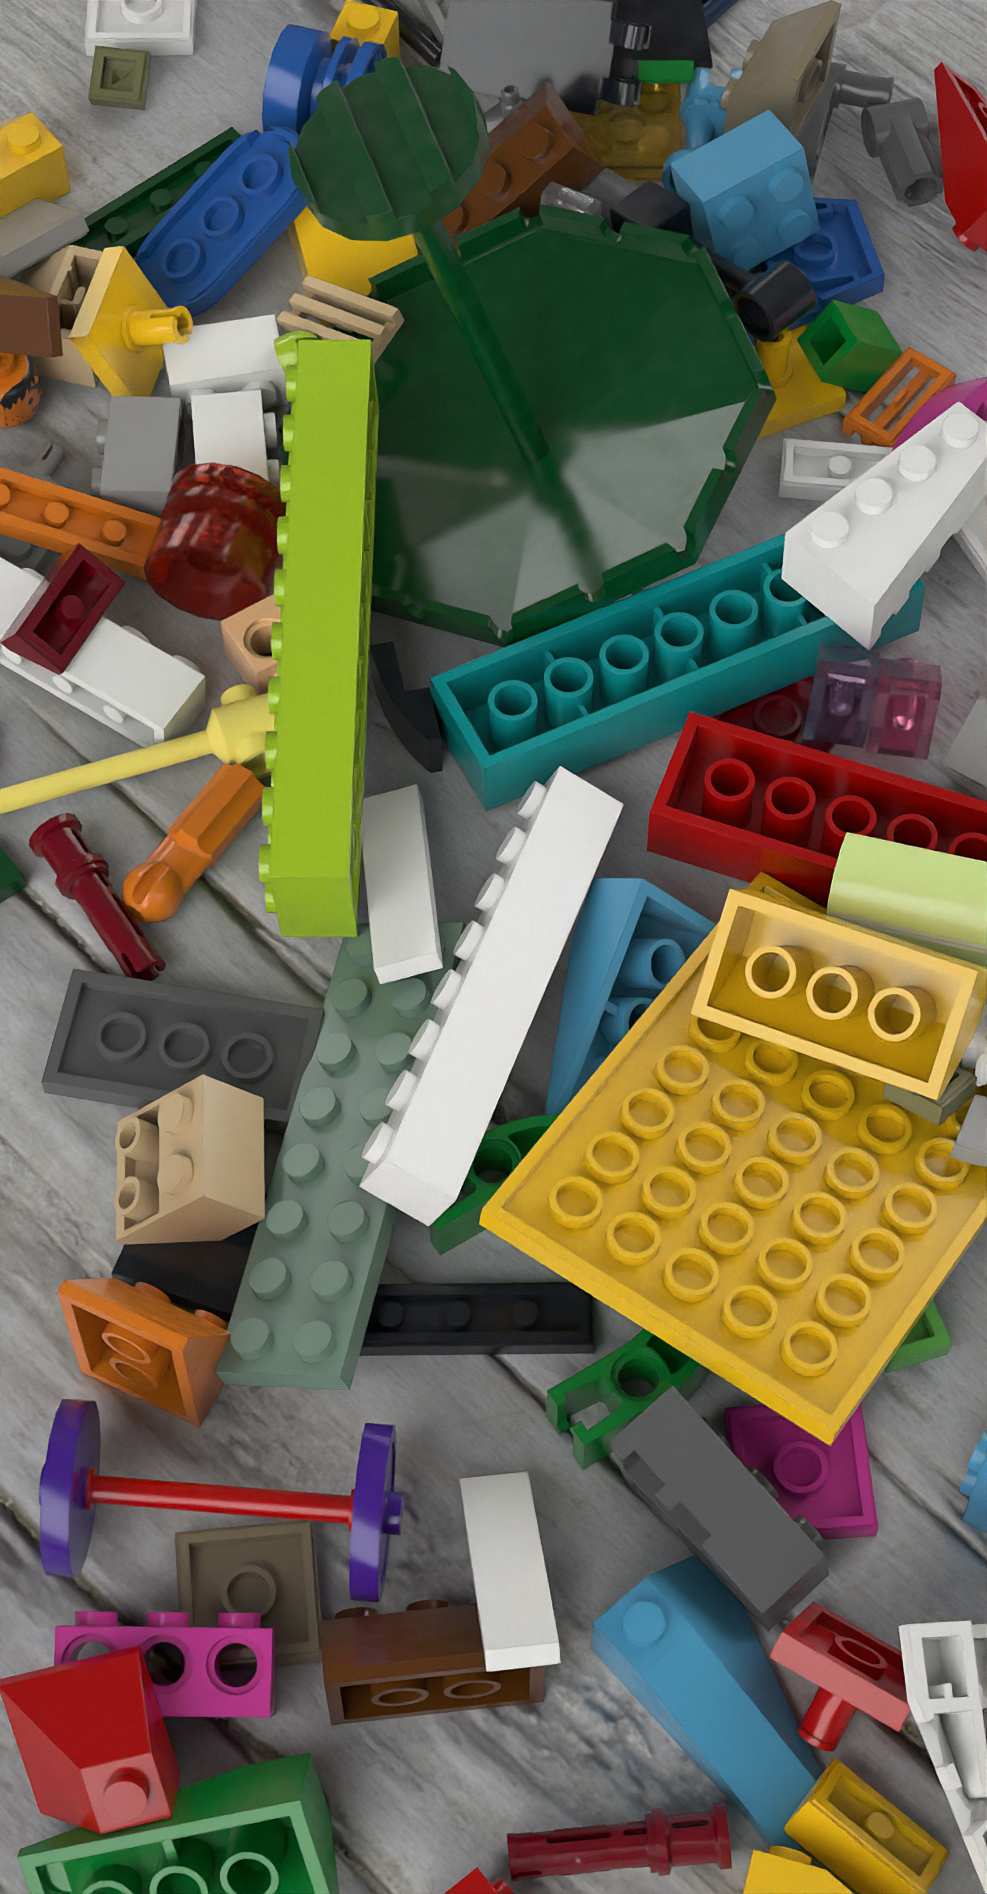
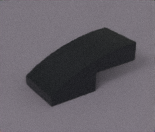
[370,641,442,773]

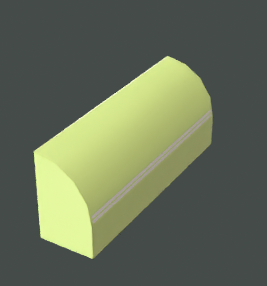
[826,832,987,968]

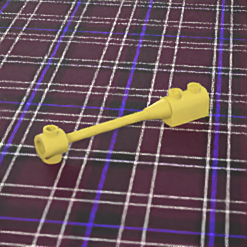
[0,684,275,815]

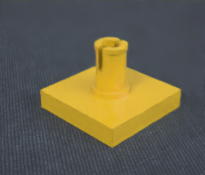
[69,246,193,397]
[754,325,847,439]

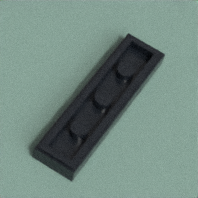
[359,1282,593,1356]

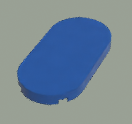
[135,126,306,317]

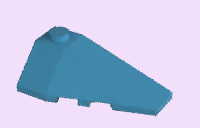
[545,878,717,1115]

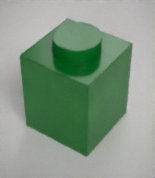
[797,299,903,392]

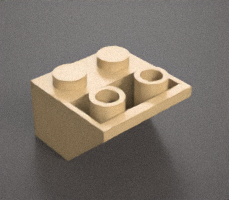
[18,245,103,388]
[114,1074,265,1245]

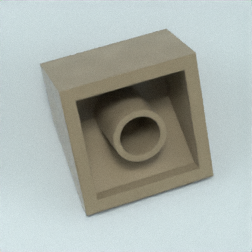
[720,0,842,138]

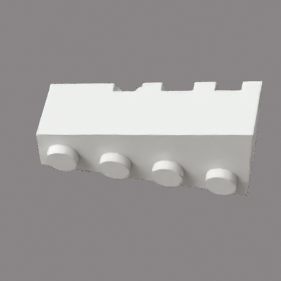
[781,401,987,650]

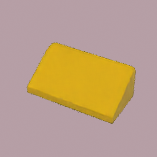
[784,1758,950,1894]

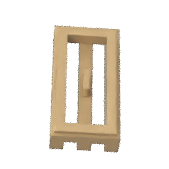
[277,275,405,364]

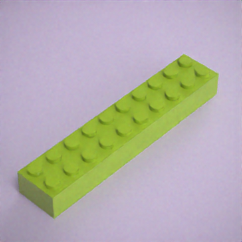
[259,339,379,937]

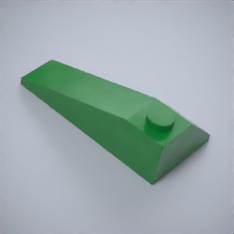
[17,1752,339,1894]

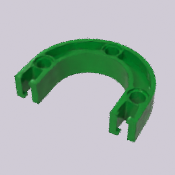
[416,1114,711,1470]

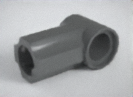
[861,97,943,207]

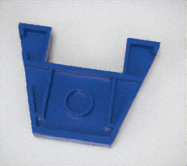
[731,197,885,346]

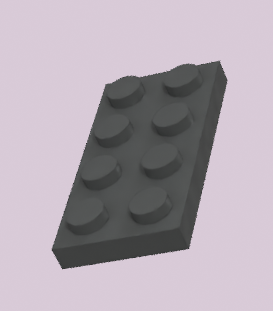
[41,968,324,1133]

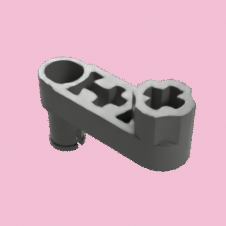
[796,62,894,185]

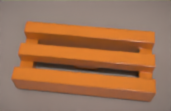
[842,347,956,448]

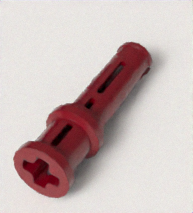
[29,813,166,981]
[507,1802,732,1882]

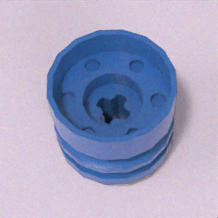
[262,24,387,135]

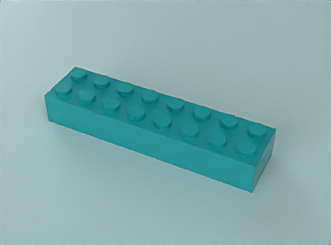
[430,533,925,812]

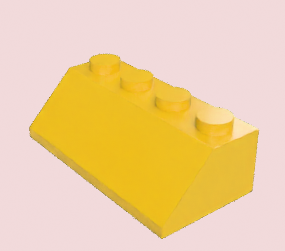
[691,889,987,1100]

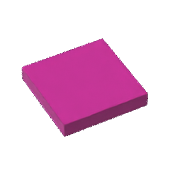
[723,1403,878,1540]

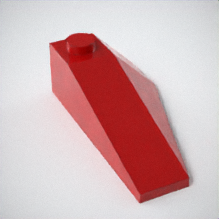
[934,62,987,252]

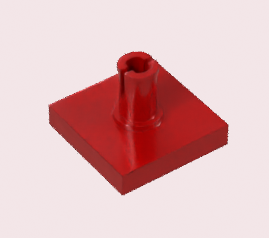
[769,1601,912,1752]

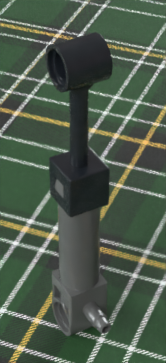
[483,85,816,342]

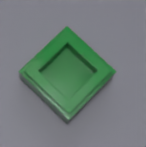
[632,60,694,83]

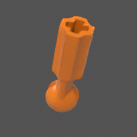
[121,763,265,924]

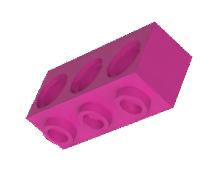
[54,1611,277,1718]

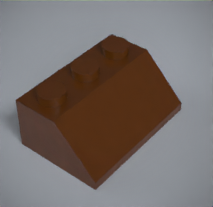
[441,82,606,251]
[320,1599,545,1725]

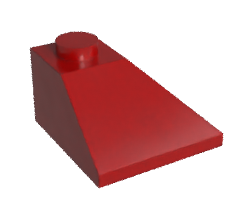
[0,1645,181,1834]

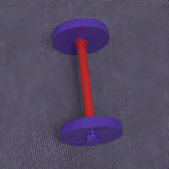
[39,1399,404,1602]

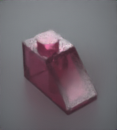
[866,658,942,760]

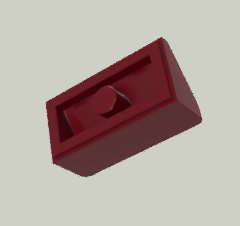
[0,543,126,675]

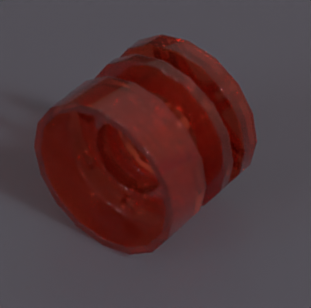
[143,462,286,621]

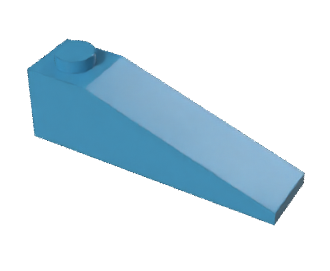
[591,1555,822,1851]

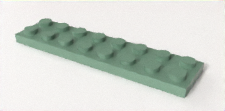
[215,922,467,1390]

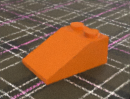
[57,1278,232,1428]

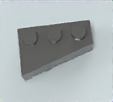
[610,1385,829,1632]

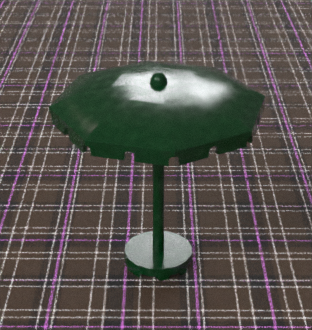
[276,57,777,648]

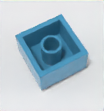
[670,110,820,271]

